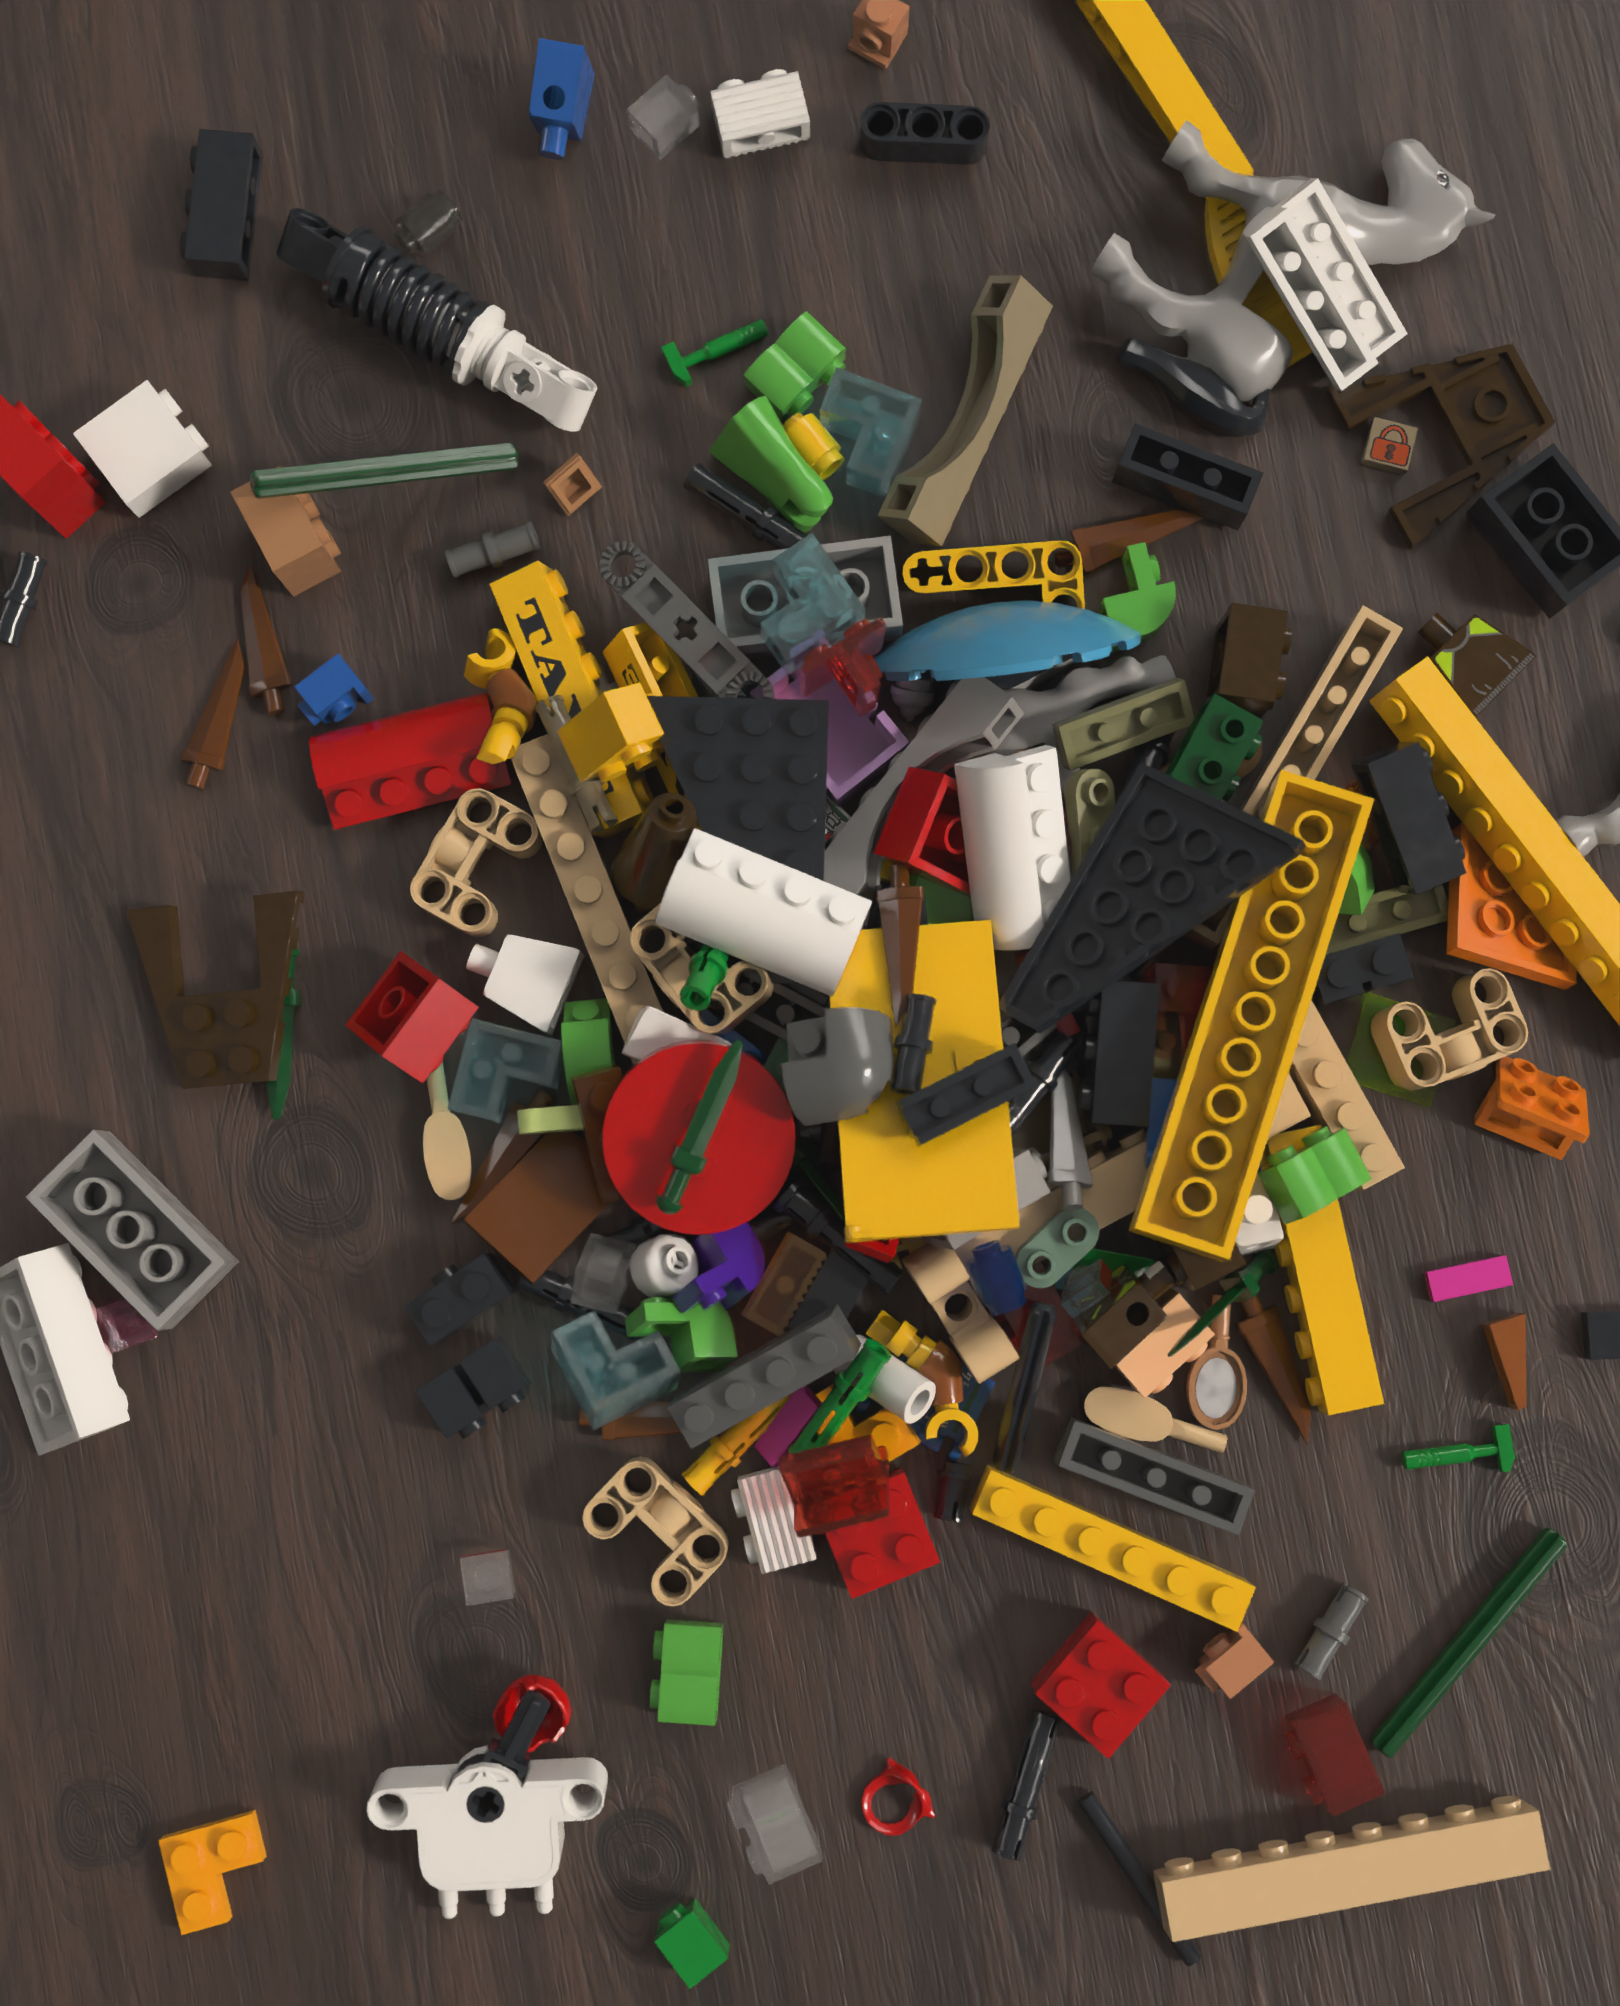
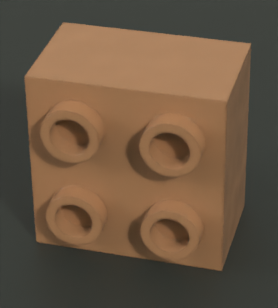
[230,466,341,597]

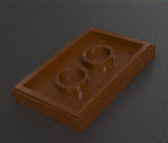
[463,1131,609,1285]

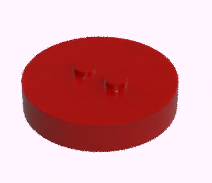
[602,1040,795,1235]

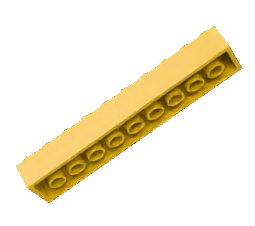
[1129,770,1374,1262]

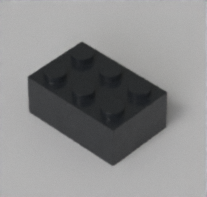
[1466,443,1620,619]

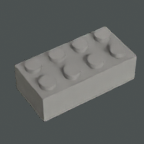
[708,536,903,659]
[26,1129,239,1331]

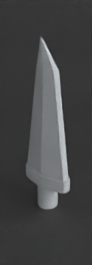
[1048,1069,1093,1211]

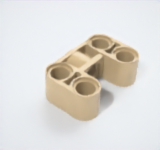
[410,788,543,938]
[630,903,774,1036]
[1370,968,1528,1091]
[901,1244,1020,1384]
[583,1456,729,1607]

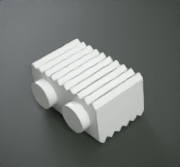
[710,69,810,158]
[731,1462,817,1574]

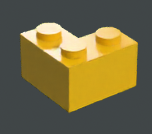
[557,683,665,782]

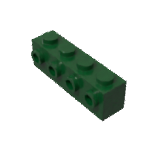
[1165,694,1264,802]

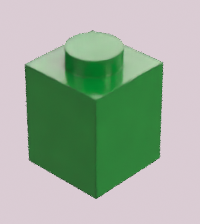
[654,1898,730,1989]

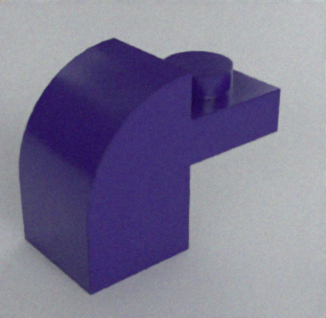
[673,1222,765,1314]

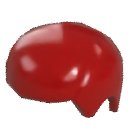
[492,1674,572,1753]

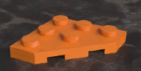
[1446,823,1577,990]

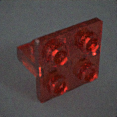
[799,617,886,717]
[779,1434,890,1538]

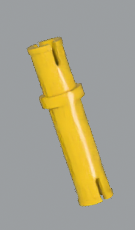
[681,1392,794,1496]

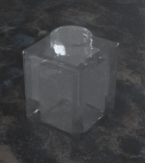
[627,74,699,161]
[571,1233,636,1315]

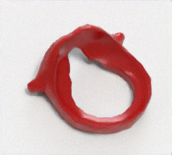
[861,1757,935,1836]

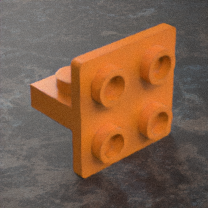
[1475,1056,1590,1160]

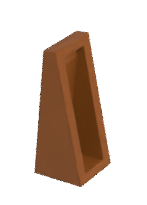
[1481,1313,1526,1410]

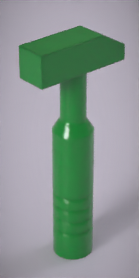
[661,319,768,387]
[1401,1424,1515,1472]

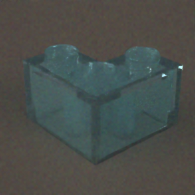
[820,367,922,498]
[761,533,866,675]
[447,1018,564,1123]
[551,1311,681,1430]

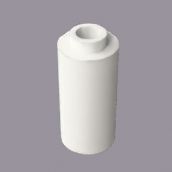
[834,1335,936,1424]

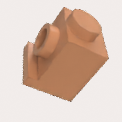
[848,0,910,70]
[1194,1622,1274,1699]

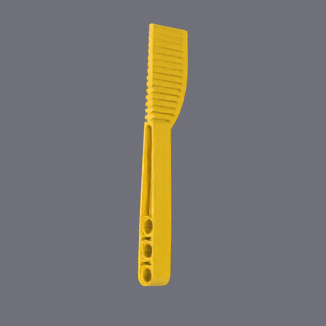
[1075,0,1313,368]

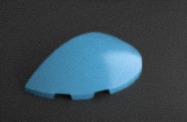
[866,601,1141,681]

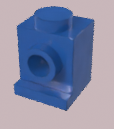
[295,653,374,726]

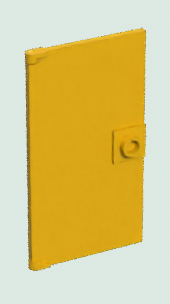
[829,920,1020,1242]

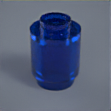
[966,1240,1027,1315]

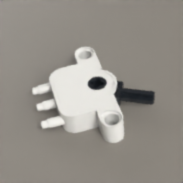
[367,1691,608,1919]

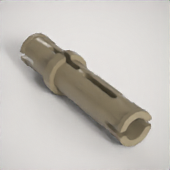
[535,695,618,833]

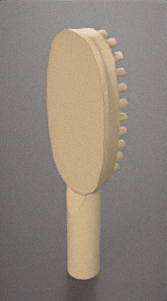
[423,1061,472,1200]
[1084,1386,1228,1453]

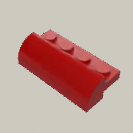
[309,692,512,830]

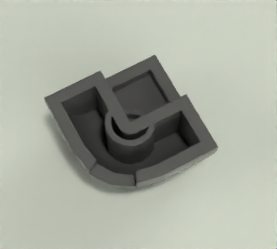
[782,1007,894,1126]

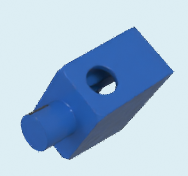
[529,38,595,160]

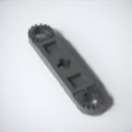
[599,541,775,699]

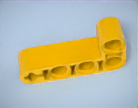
[902,540,1085,609]

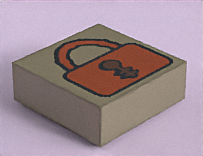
[1360,417,1418,475]

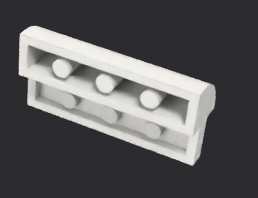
[1243,178,1407,391]
[954,745,1071,950]
[655,828,872,997]

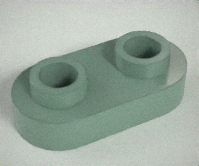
[1015,1208,1099,1288]

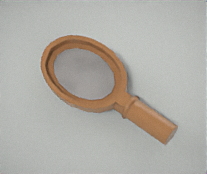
[1186,1295,1247,1430]

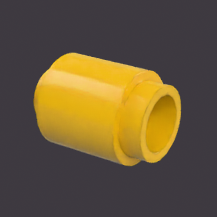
[783,413,845,480]

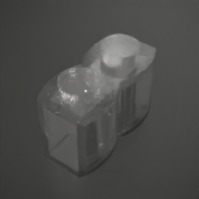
[727,1763,823,1885]

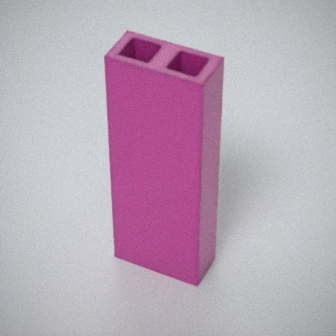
[1423,1255,1513,1302]
[754,1385,822,1468]

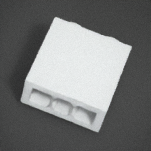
[73,380,212,518]

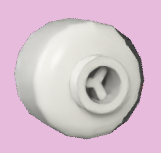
[630,1233,700,1298]

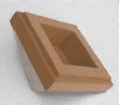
[543,453,602,516]

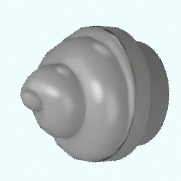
[890,676,936,722]

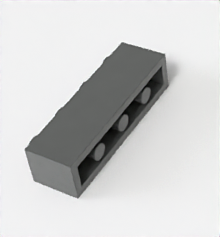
[667,1304,861,1449]
[1053,1416,1255,1536]

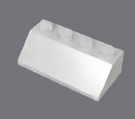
[0,1243,130,1456]

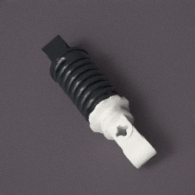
[276,208,597,432]

